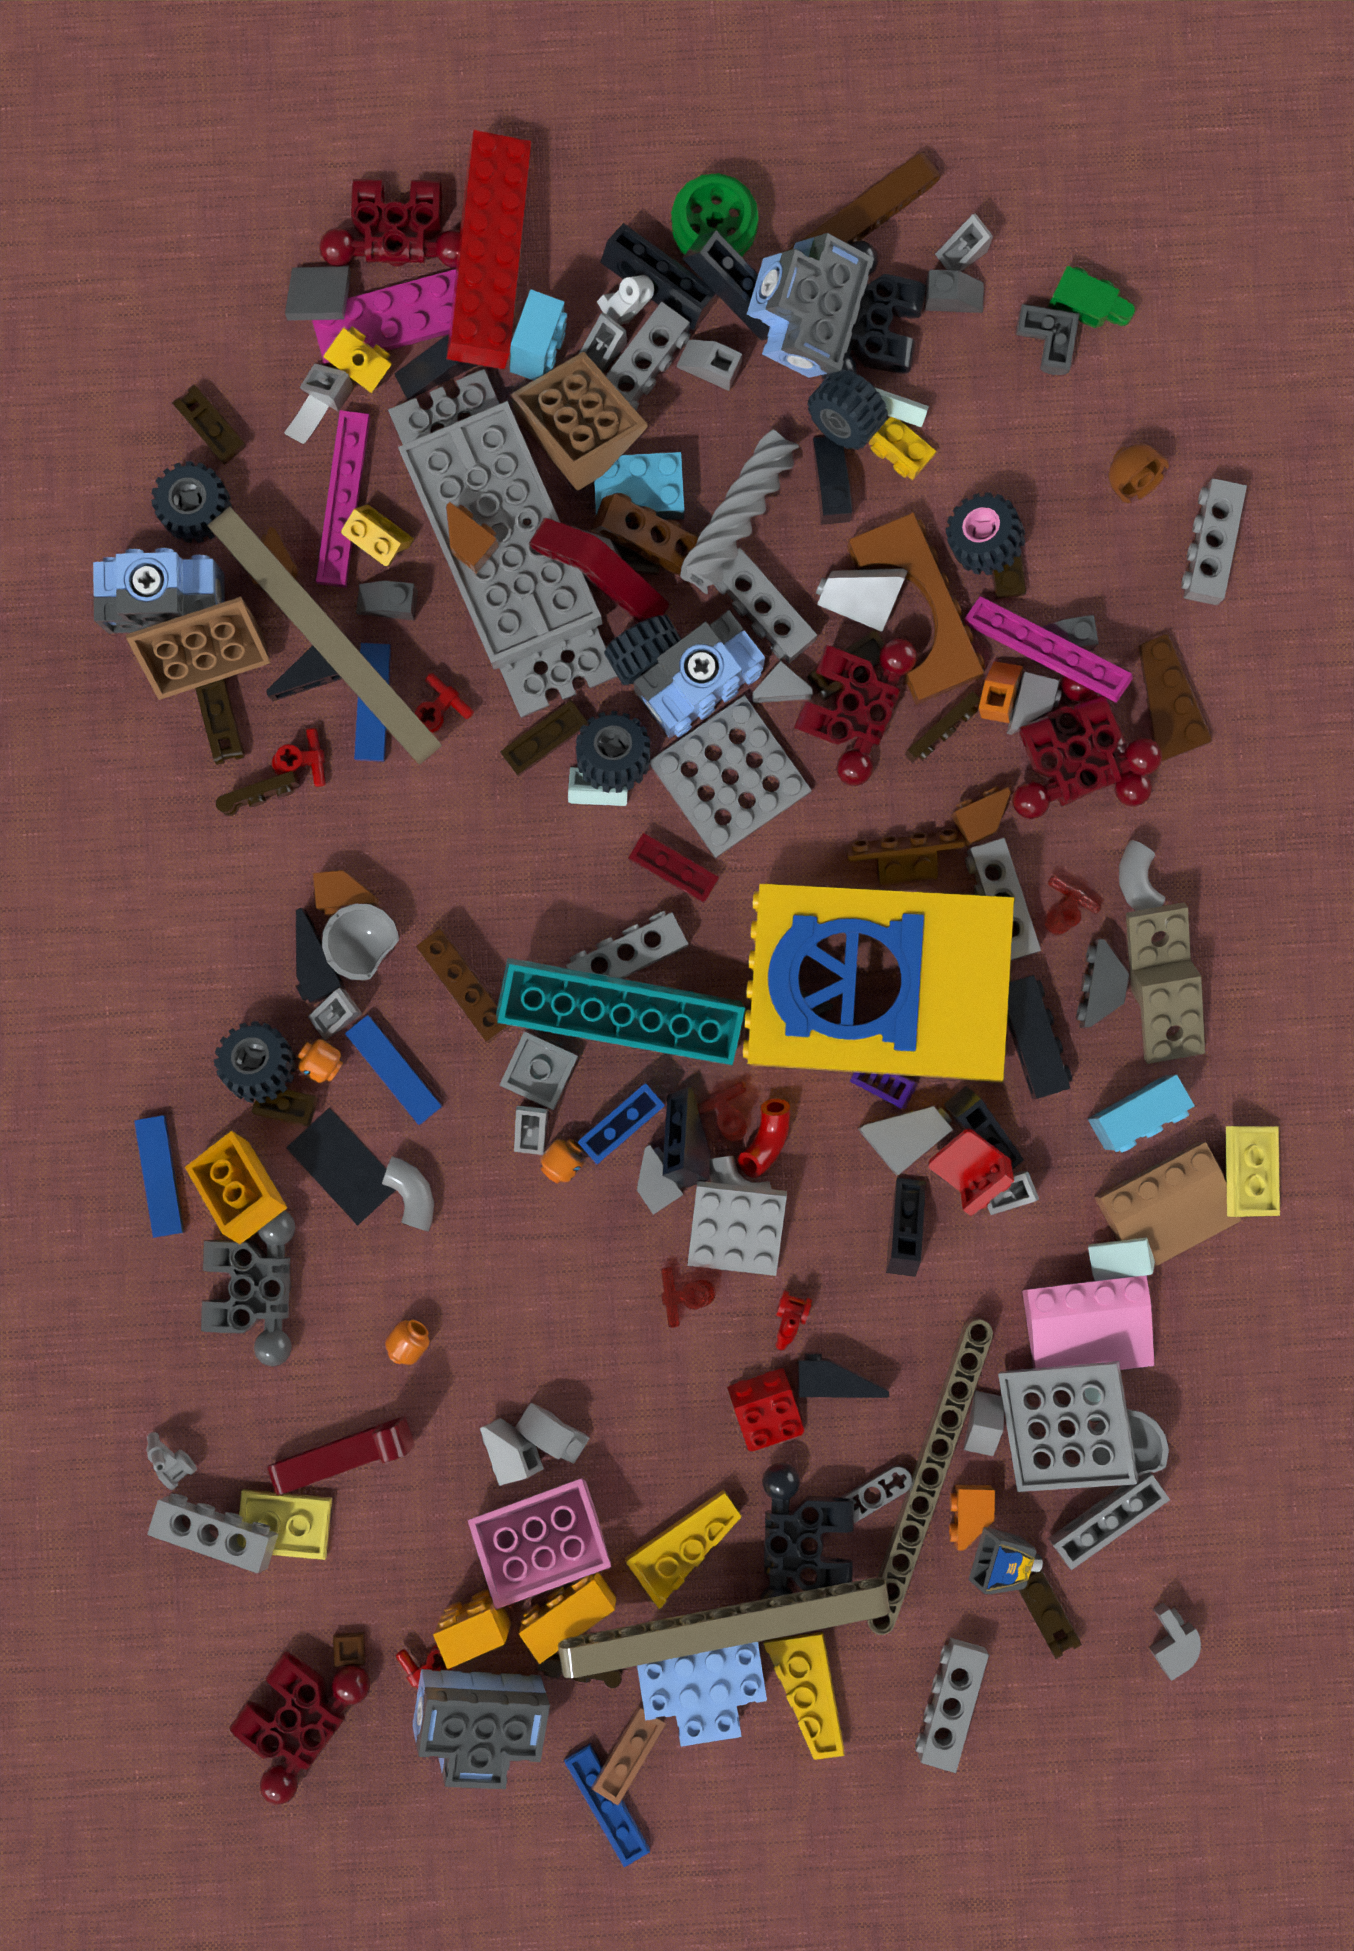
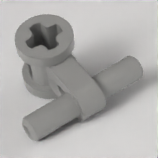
[146,1432,197,1490]

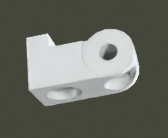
[597,275,654,325]

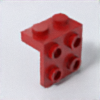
[928,1129,1014,1216]
[727,1368,804,1451]

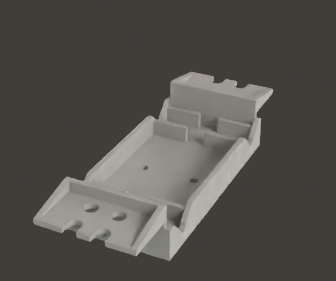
[388,369,617,718]

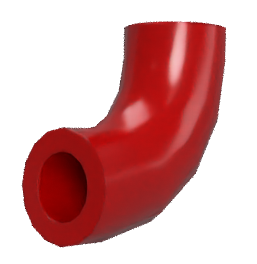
[738,1099,790,1178]

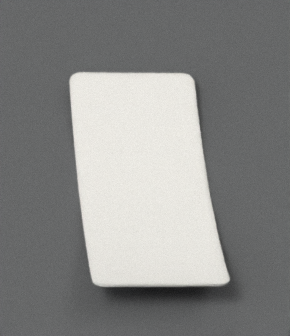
[284,395,329,444]

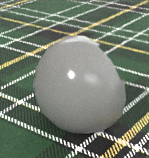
[322,904,399,980]
[1094,1409,1169,1486]

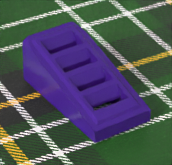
[849,1072,918,1110]

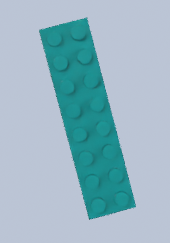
[496,957,745,1065]

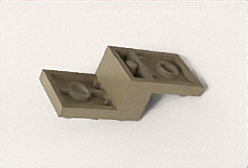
[1126,902,1205,1064]

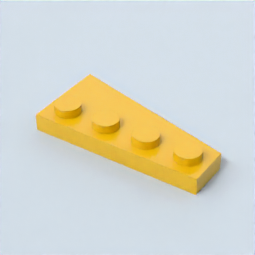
[625,1489,741,1609]
[763,1632,845,1760]

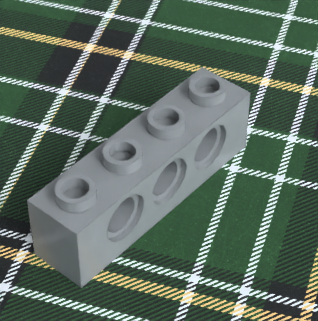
[606,302,691,410]
[1181,478,1247,605]
[713,548,817,664]
[965,838,1041,961]
[566,911,688,979]
[1048,1473,1170,1570]
[147,1494,279,1573]
[915,1637,989,1773]

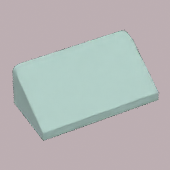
[874,387,929,427]
[568,767,628,806]
[1088,1237,1155,1281]

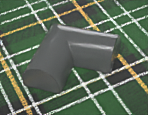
[1015,304,1079,375]

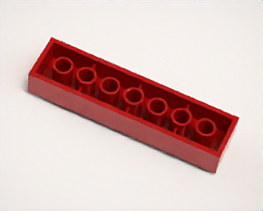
[446,130,531,369]

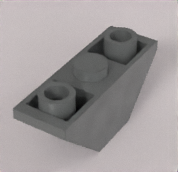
[1076,939,1129,1029]

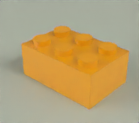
[185,1131,287,1244]
[518,1572,616,1664]
[433,1589,511,1669]

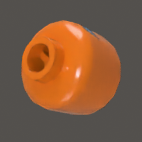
[297,1039,343,1083]
[541,1139,584,1184]
[385,1320,430,1365]

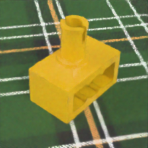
[323,326,392,393]

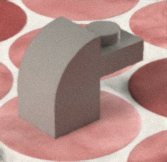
[515,1403,590,1464]
[1149,1603,1201,1681]

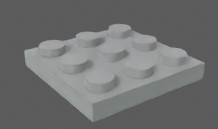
[687,1181,787,1276]

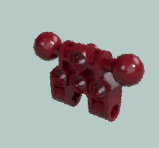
[319,179,460,268]
[794,638,917,787]
[1040,676,1152,807]
[1012,695,1163,819]
[229,1652,370,1805]

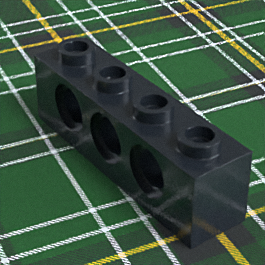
[600,223,717,331]

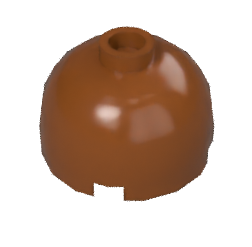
[1108,444,1169,503]

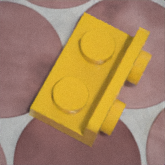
[869,417,937,480]
[341,505,414,566]

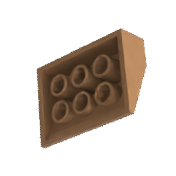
[510,351,648,491]
[126,597,271,700]
[1094,1142,1242,1267]

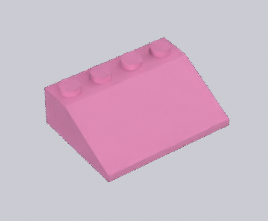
[1022,1275,1154,1370]
[467,1478,611,1610]

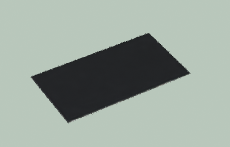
[286,1108,396,1226]

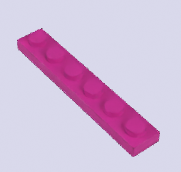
[316,410,370,588]
[964,596,1133,703]

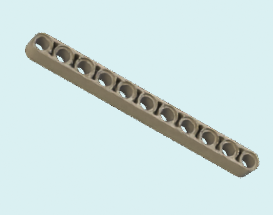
[207,506,442,765]
[867,1317,993,1635]
[558,1578,890,1678]

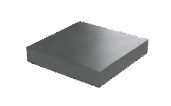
[285,266,351,321]

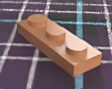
[591,1706,666,1805]

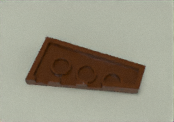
[1138,634,1212,762]

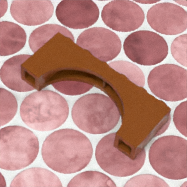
[847,512,985,705]

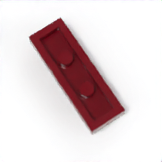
[628,833,719,903]

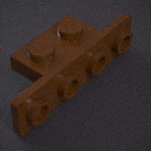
[845,829,965,885]

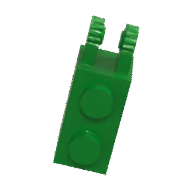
[1048,265,1135,328]

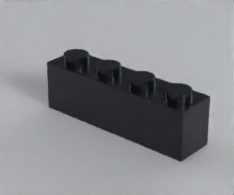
[682,230,770,341]
[1007,975,1072,1099]

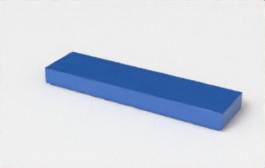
[354,643,391,762]
[345,1015,443,1125]
[134,1115,185,1238]
[564,1743,650,1867]

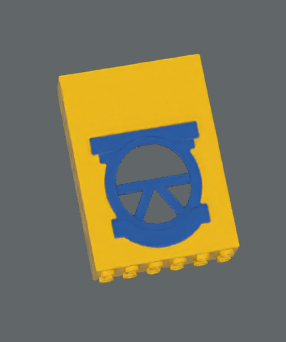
[743,884,1014,1082]

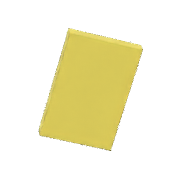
[1226,1126,1280,1217]
[237,1489,332,1560]

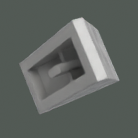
[935,213,993,272]
[579,312,627,373]
[300,363,354,412]
[752,661,812,703]
[308,988,362,1040]
[514,1106,549,1155]
[987,1170,1039,1215]
[963,1391,1004,1456]

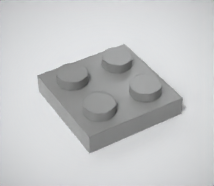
[500,1031,578,1110]

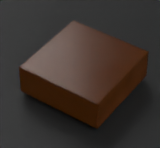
[333,1632,366,1667]

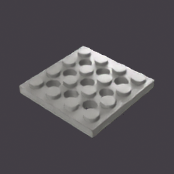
[649,695,812,859]
[998,1361,1138,1492]

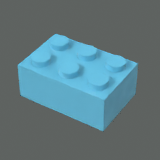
[510,289,568,381]
[594,452,684,522]
[1087,1074,1194,1153]

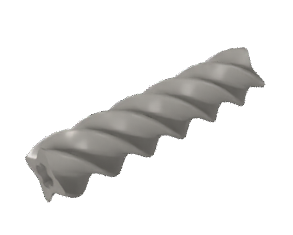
[680,430,799,594]

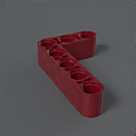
[528,518,670,622]
[267,1416,415,1496]

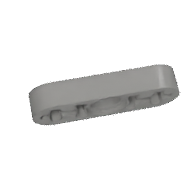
[842,1465,912,1523]

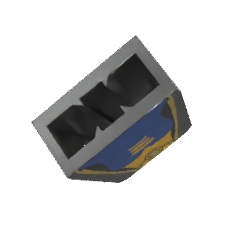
[968,1527,1043,1594]

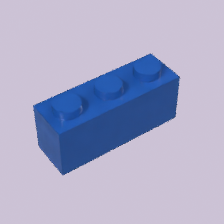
[578,1083,665,1164]

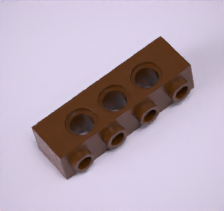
[591,493,700,576]
[416,929,512,1043]

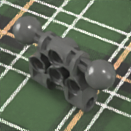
[201,1210,296,1367]

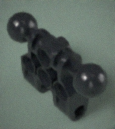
[821,241,926,381]
[759,1462,854,1600]

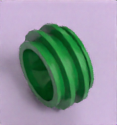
[671,173,759,257]

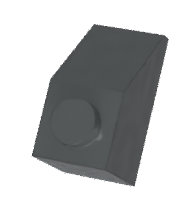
[925,270,984,313]
[356,581,418,620]
[1042,615,1099,652]

